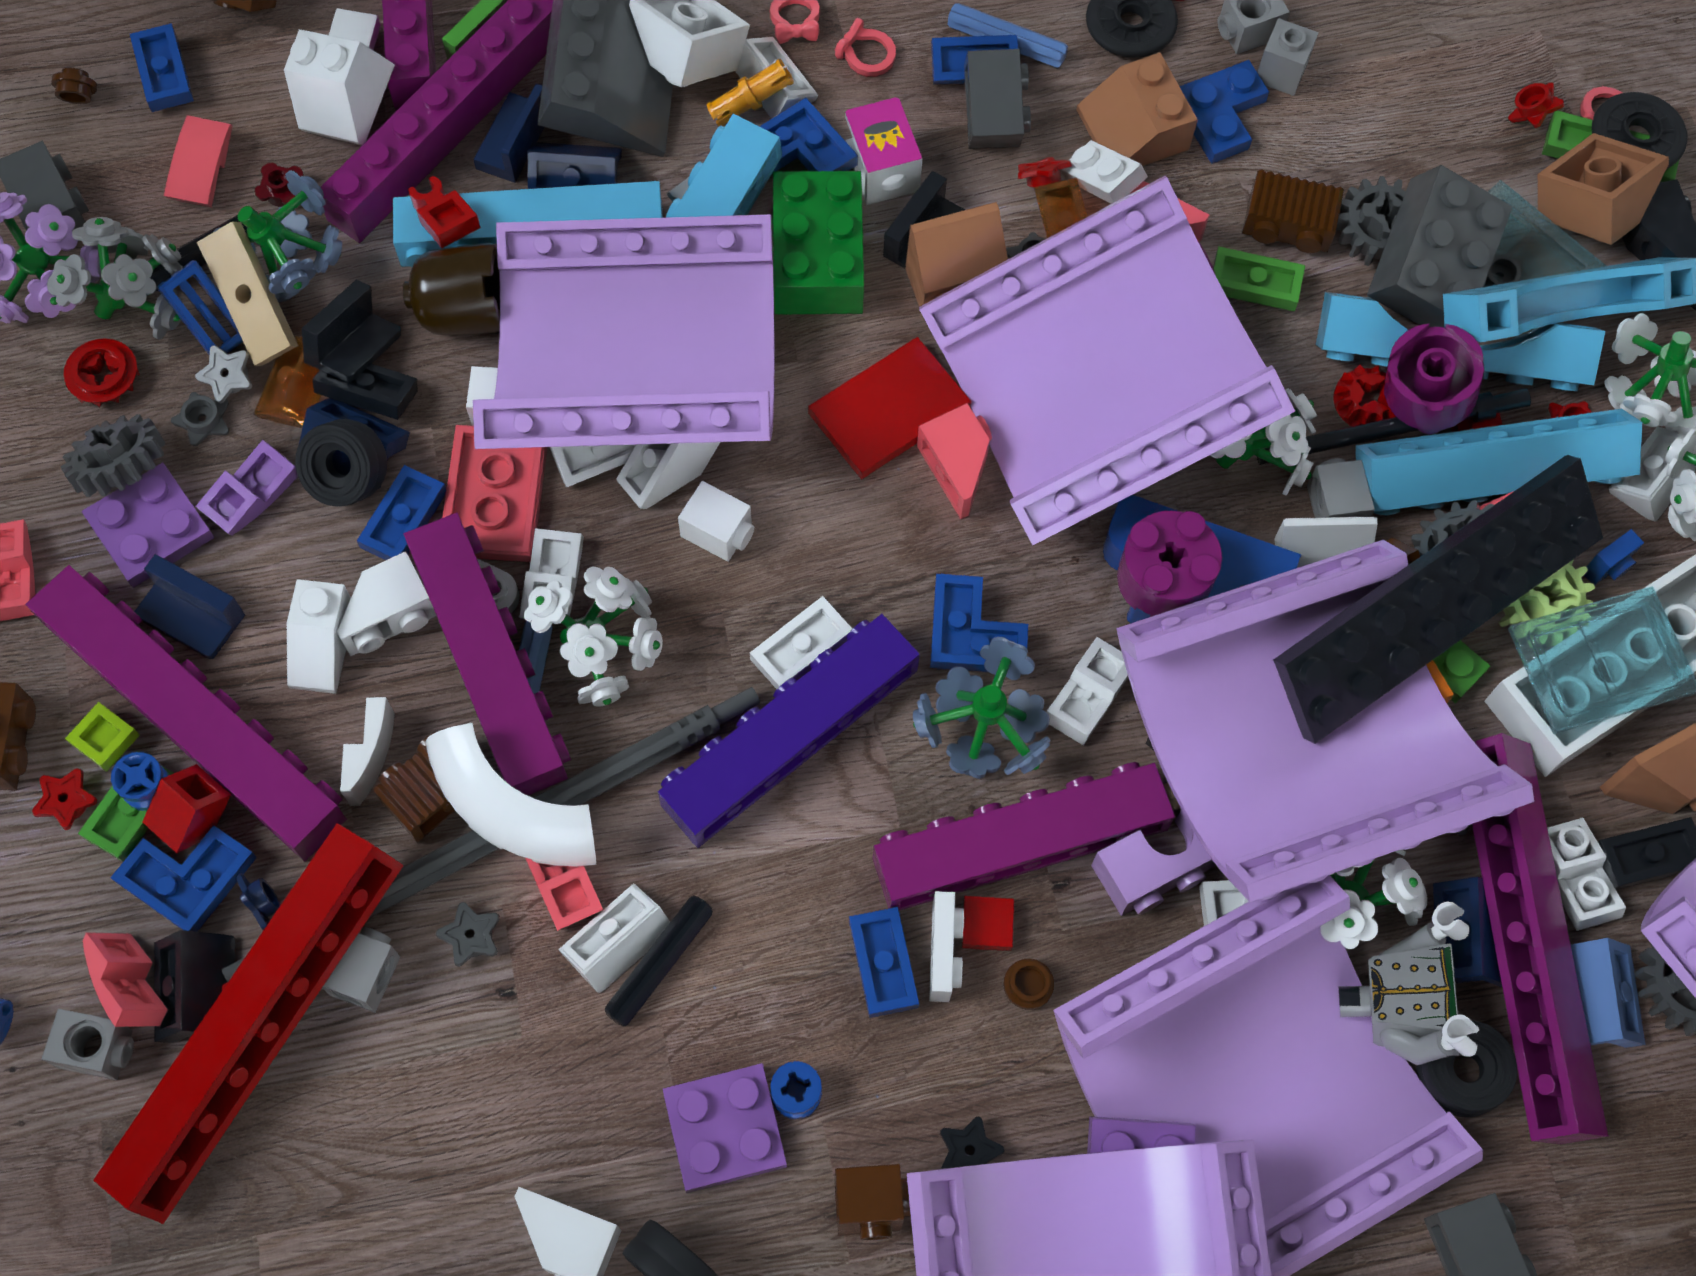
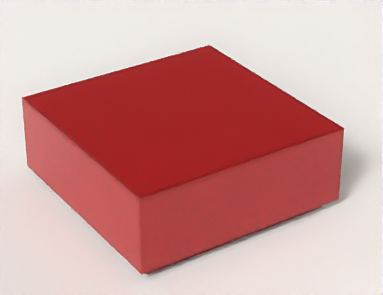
[961,896,1014,951]

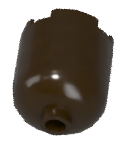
[403,243,500,336]

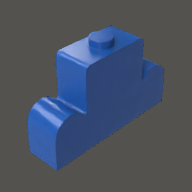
[1103,495,1301,623]

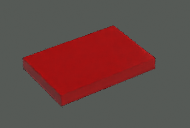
[808,337,972,480]

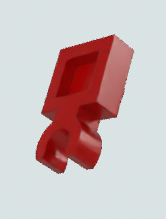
[408,176,481,248]

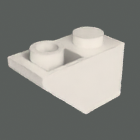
[337,551,437,657]

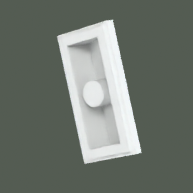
[736,37,818,119]
[1609,427,1696,522]
[1274,517,1378,568]
[559,883,670,993]

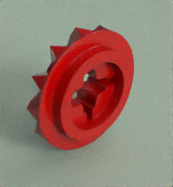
[63,338,140,408]
[1333,364,1396,426]

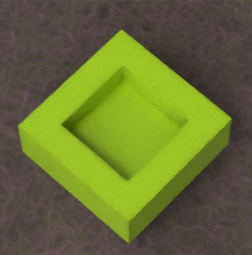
[65,702,140,772]

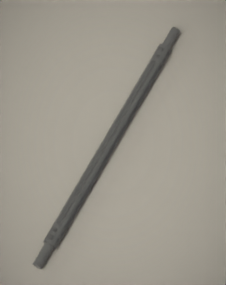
[222,687,760,982]

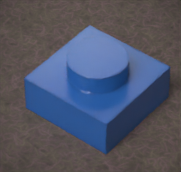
[1584,529,1644,586]

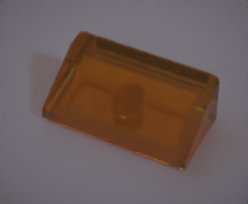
[1034,177,1088,238]
[254,336,322,428]

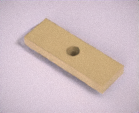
[197,221,298,366]

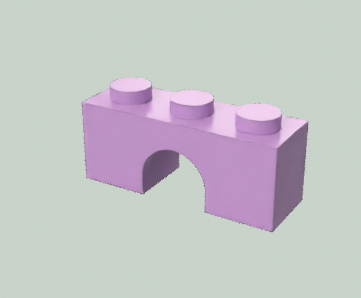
[1091,810,1216,916]

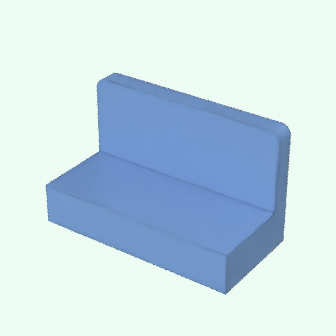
[1571,938,1646,1048]

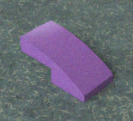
[196,440,298,536]

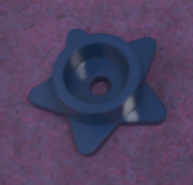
[236,873,281,930]

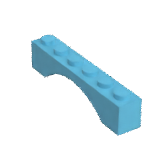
[1443,257,1696,342]
[1316,292,1606,391]

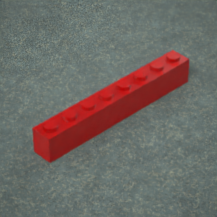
[93,823,404,1224]

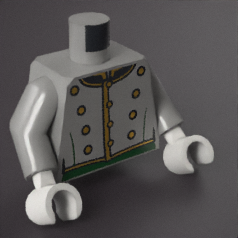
[1338,902,1479,1065]

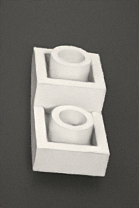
[1547,818,1626,931]

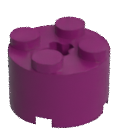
[1384,323,1484,435]
[1117,511,1222,617]

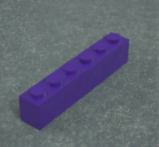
[658,614,920,849]

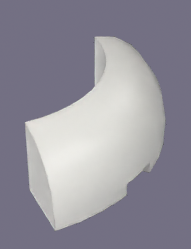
[426,723,596,867]

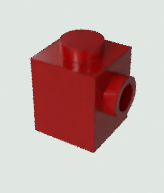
[142,764,231,853]

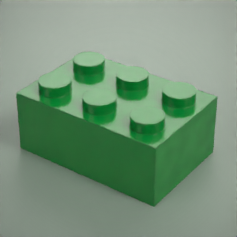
[773,171,864,315]

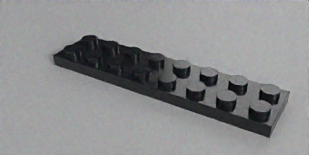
[1273,455,1603,744]

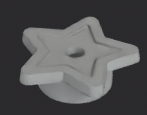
[195,345,252,404]

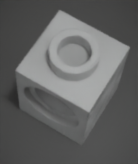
[1217,0,1290,54]
[1257,18,1319,96]
[1307,458,1375,518]
[322,927,400,1013]
[41,1009,134,1080]

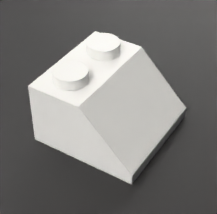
[629,0,750,87]
[284,29,395,145]

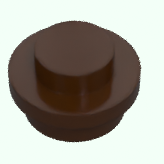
[51,68,97,104]
[1003,959,1054,1010]

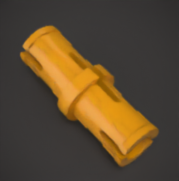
[706,59,794,126]

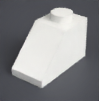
[616,442,720,509]
[287,579,351,694]
[515,1187,621,1276]

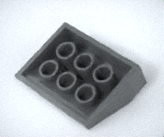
[538,0,673,157]

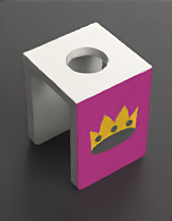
[845,97,922,205]

